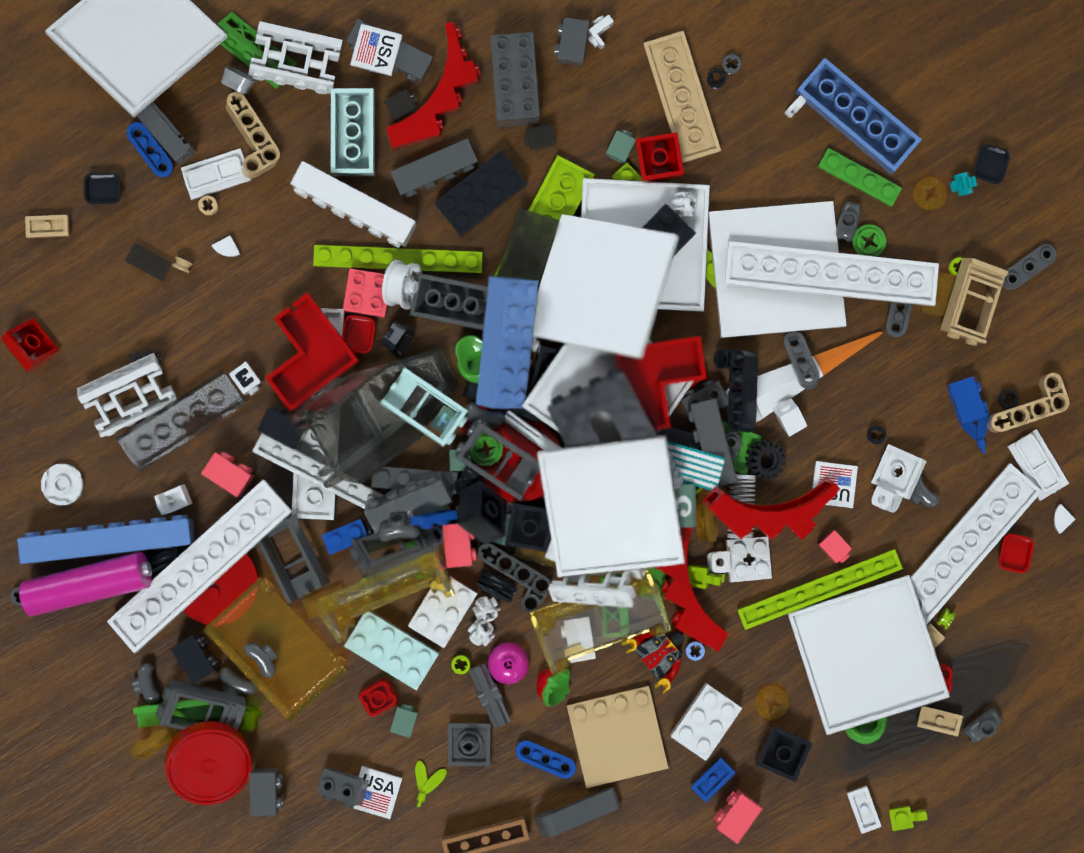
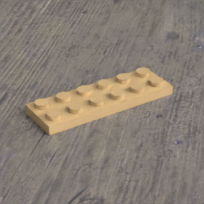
[643,31,721,163]

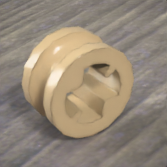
[198,196,218,216]
[172,256,193,273]

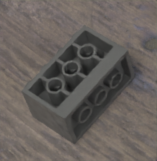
[491,32,540,128]

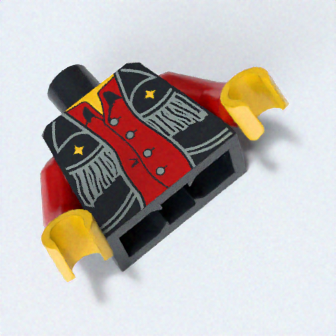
[621,629,685,694]

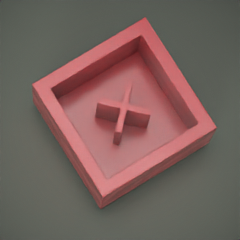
[343,269,388,319]
[201,451,255,497]
[442,523,477,568]
[713,789,762,844]

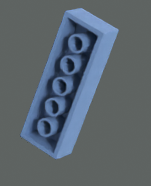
[795,58,922,174]
[476,276,538,408]

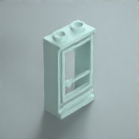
[380,367,468,447]

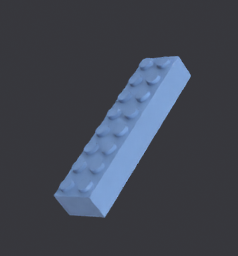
[17,515,196,564]

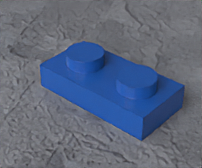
[410,510,458,529]
[690,757,736,803]

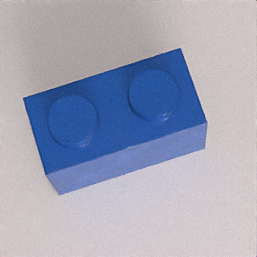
[947,377,988,427]
[322,519,369,555]

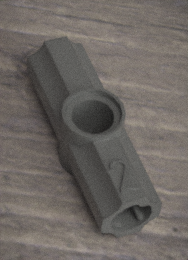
[469,663,511,729]

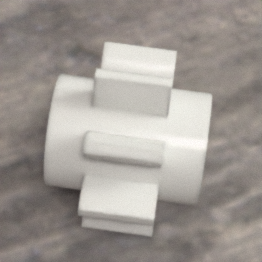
[671,192,698,218]
[472,596,500,622]
[467,620,495,646]

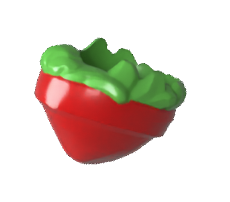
[536,665,570,706]

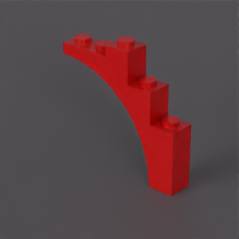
[386,22,481,150]
[701,477,840,540]
[653,517,729,652]

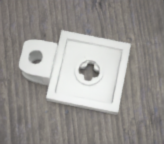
[871,444,927,513]
[707,536,772,582]

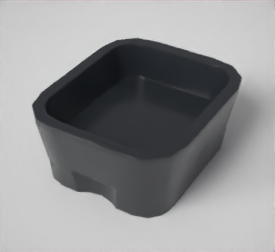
[973,144,1010,184]
[84,173,121,205]
[381,322,415,358]

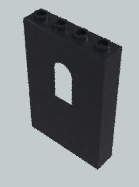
[547,367,684,489]

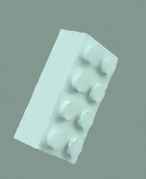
[331,88,375,176]
[344,609,440,691]

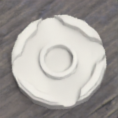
[41,464,84,505]

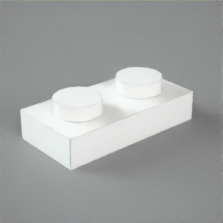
[846,786,881,834]

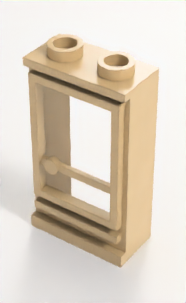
[940,258,1008,346]

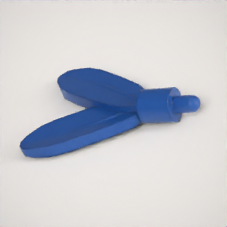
[961,411,990,454]

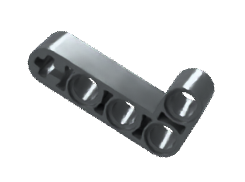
[478,543,551,613]
[534,787,621,838]

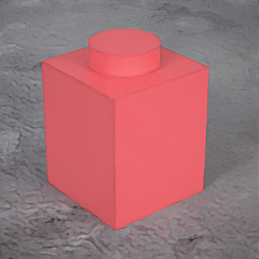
[817,530,852,563]

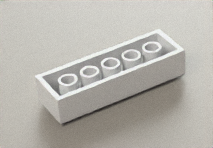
[290,161,417,248]

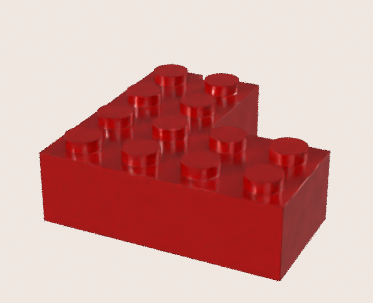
[265,293,361,413]
[613,336,706,430]

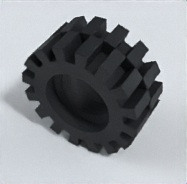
[745,440,786,480]

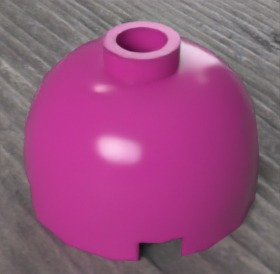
[487,642,530,685]

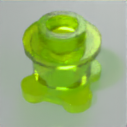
[239,706,262,731]

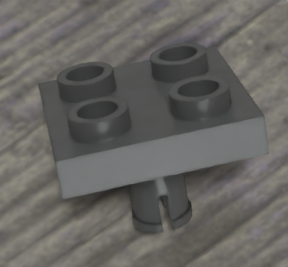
[448,723,491,766]

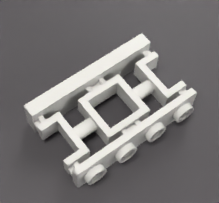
[248,21,342,94]
[77,353,178,437]
[548,567,647,607]

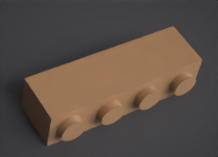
[442,816,530,853]

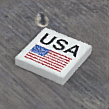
[350,24,402,77]
[812,461,858,508]
[354,766,402,819]

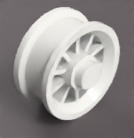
[382,260,422,309]

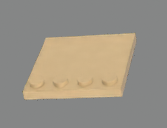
[567,685,669,788]

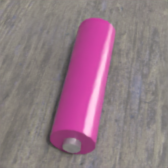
[19,552,152,617]

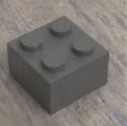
[249,768,284,816]

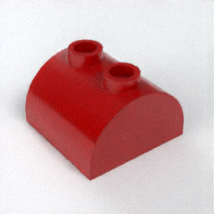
[635,132,684,182]
[1,317,60,373]

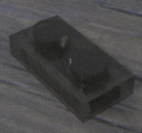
[125,243,172,281]

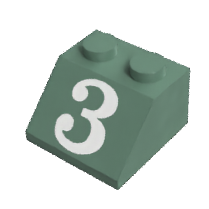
[674,484,696,528]

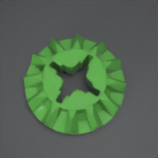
[852,225,886,257]
[469,433,503,466]

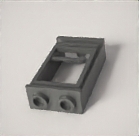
[136,102,196,166]
[455,422,540,501]
[258,514,330,603]
[350,526,440,582]
[156,679,246,731]

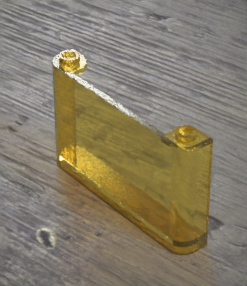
[203,577,347,722]

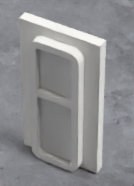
[181,148,251,200]
[1007,429,1069,501]

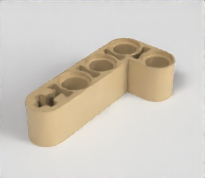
[225,92,280,179]
[986,373,1069,433]

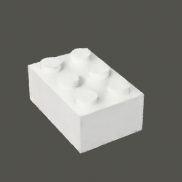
[408,571,478,648]
[670,682,742,761]

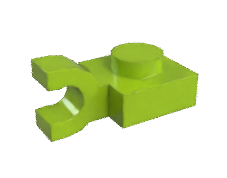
[687,564,725,589]
[888,806,928,831]

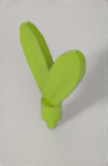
[415,761,447,807]

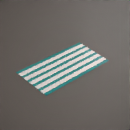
[666,441,725,491]

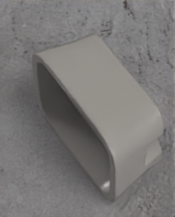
[221,66,257,94]

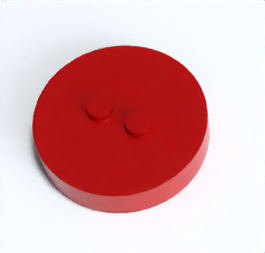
[478,419,560,505]
[184,553,260,625]
[165,721,252,805]

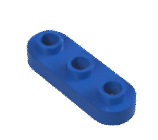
[127,122,174,178]
[516,740,576,779]

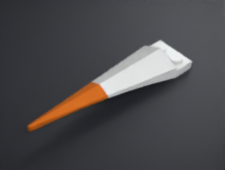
[724,332,883,422]

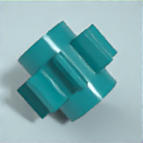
[950,172,977,197]

